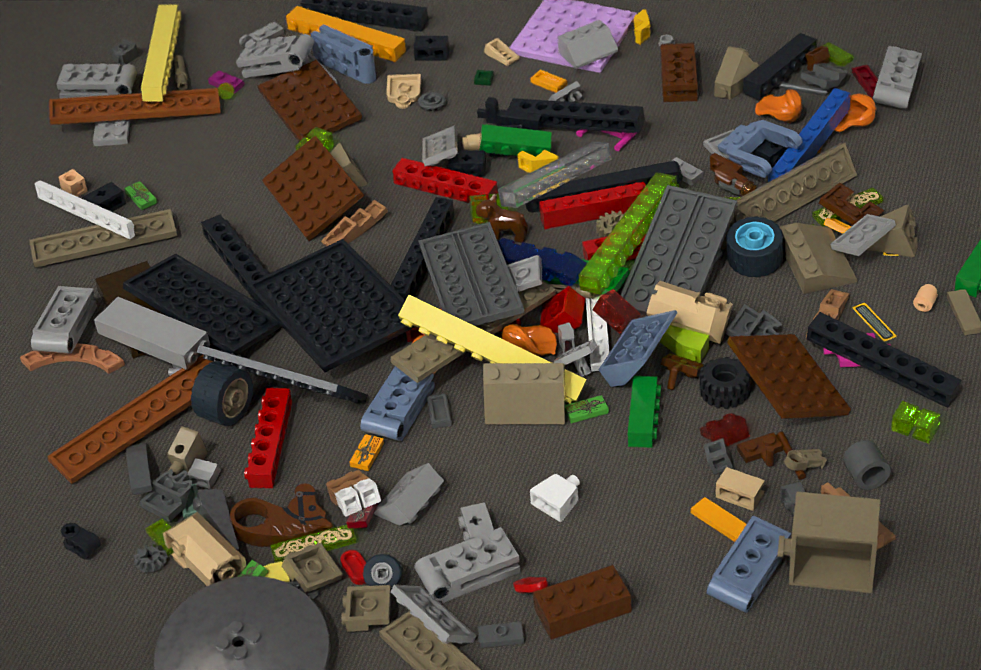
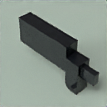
[477,97,542,131]

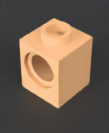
[58,169,88,197]

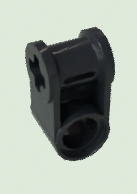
[61,523,101,559]

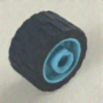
[726,216,783,277]

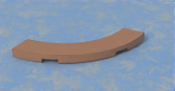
[20,343,125,374]

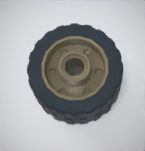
[191,361,253,426]

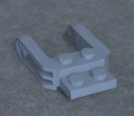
[717,120,803,178]

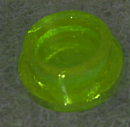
[218,83,234,100]

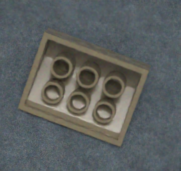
[780,223,857,294]
[483,363,565,424]

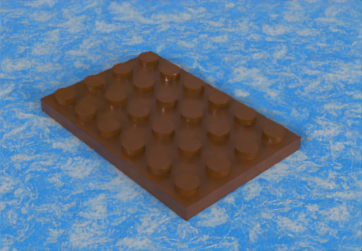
[257,59,362,146]
[262,136,365,241]
[727,334,851,419]

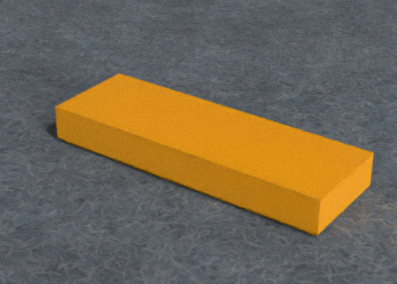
[691,497,747,542]

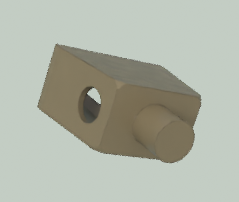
[167,426,208,476]

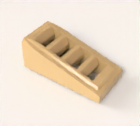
[484,38,520,66]

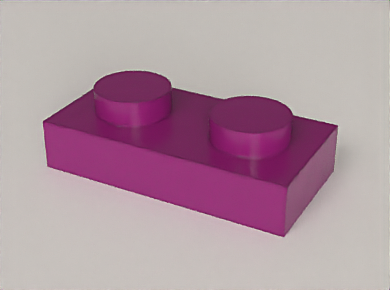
[208,70,244,94]

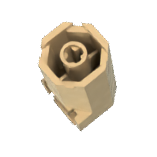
[647,281,733,344]
[163,512,247,586]

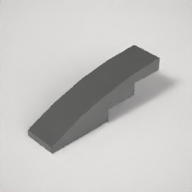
[126,443,153,495]

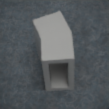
[558,323,575,353]
[188,458,221,489]

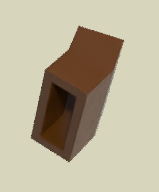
[806,46,830,71]

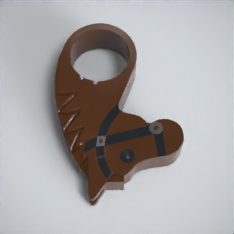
[230,483,333,547]

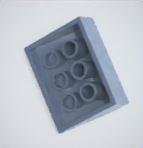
[598,310,677,387]

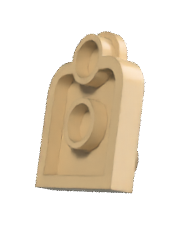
[386,74,421,109]

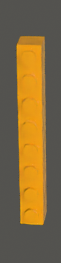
[286,6,406,62]

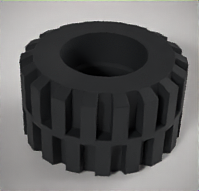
[700,357,750,409]

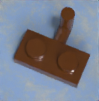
[661,353,704,390]
[737,432,783,467]

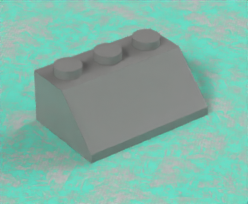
[558,20,618,69]
[374,463,444,526]

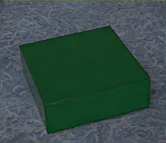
[474,70,494,86]

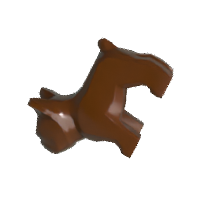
[476,194,528,243]

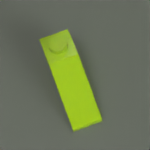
[659,325,709,363]

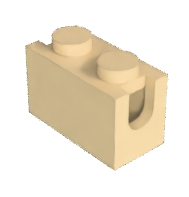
[716,467,765,511]

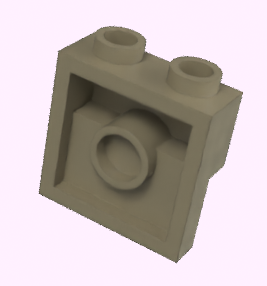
[282,543,343,593]
[342,585,391,632]

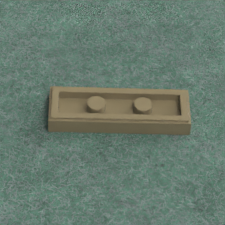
[947,289,981,335]

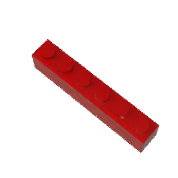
[539,182,649,229]

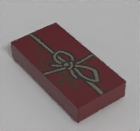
[346,502,378,529]

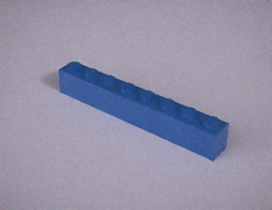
[768,88,850,182]

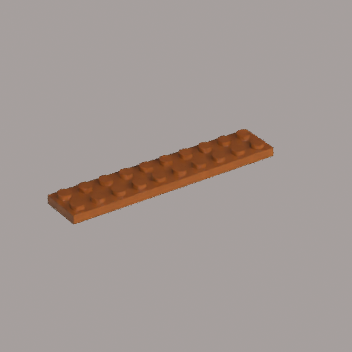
[49,88,220,125]
[47,355,213,484]

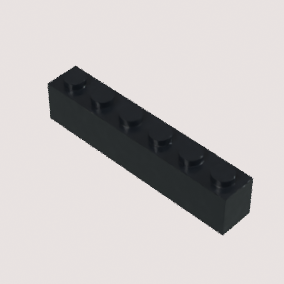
[743,33,817,100]

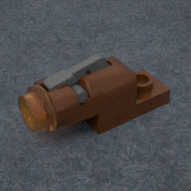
[710,153,757,197]

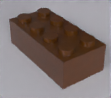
[533,565,631,640]

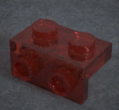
[699,413,750,446]

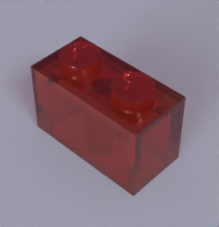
[593,289,641,334]

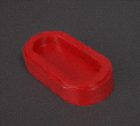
[340,550,366,585]
[513,577,549,593]

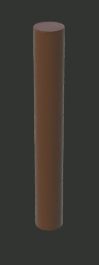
[776,431,806,480]

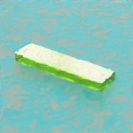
[812,187,883,227]
[270,525,357,563]

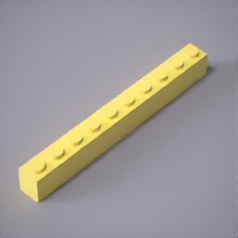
[141,5,181,101]
[398,295,586,404]

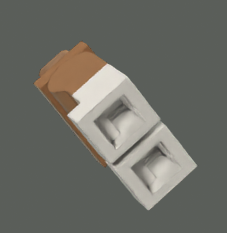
[326,470,381,517]

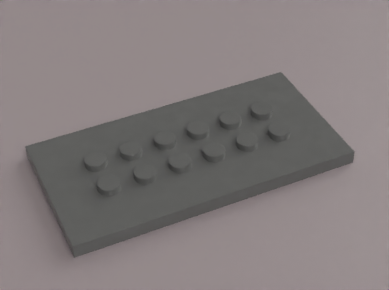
[617,185,738,316]
[419,222,524,326]

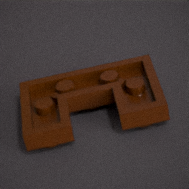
[819,182,885,225]

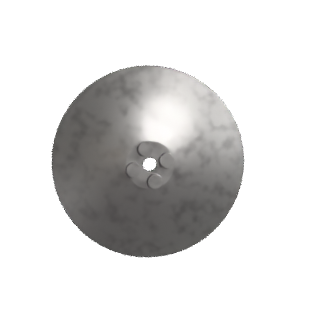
[154,576,330,670]

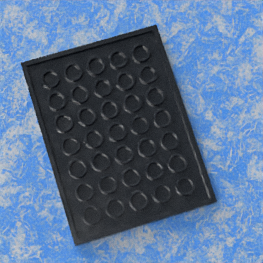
[247,239,415,373]

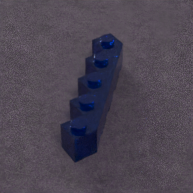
[497,238,587,286]

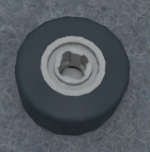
[363,554,403,590]

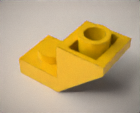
[633,9,650,45]
[518,150,559,174]

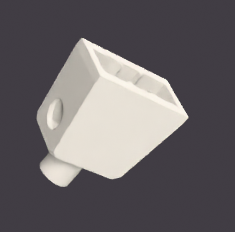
[530,474,580,522]

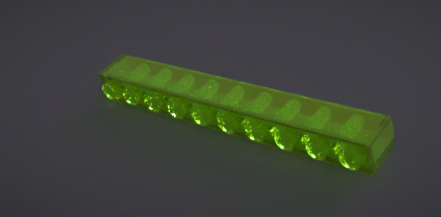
[579,172,679,295]

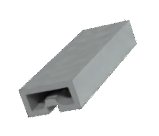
[94,297,210,370]

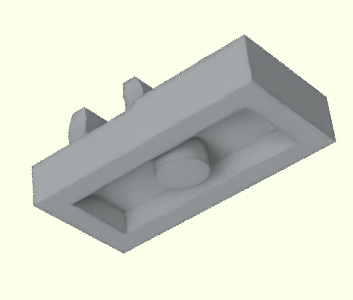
[549,81,582,102]

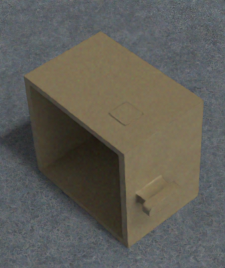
[777,492,880,593]

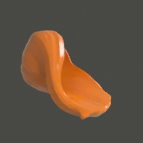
[755,89,803,123]
[834,94,876,132]
[502,324,557,357]

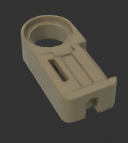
[784,449,827,471]

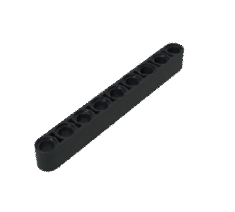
[523,161,683,212]

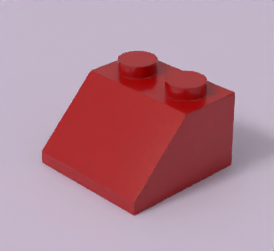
[540,286,585,333]

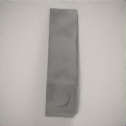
[193,489,239,551]

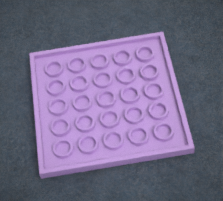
[510,0,637,73]

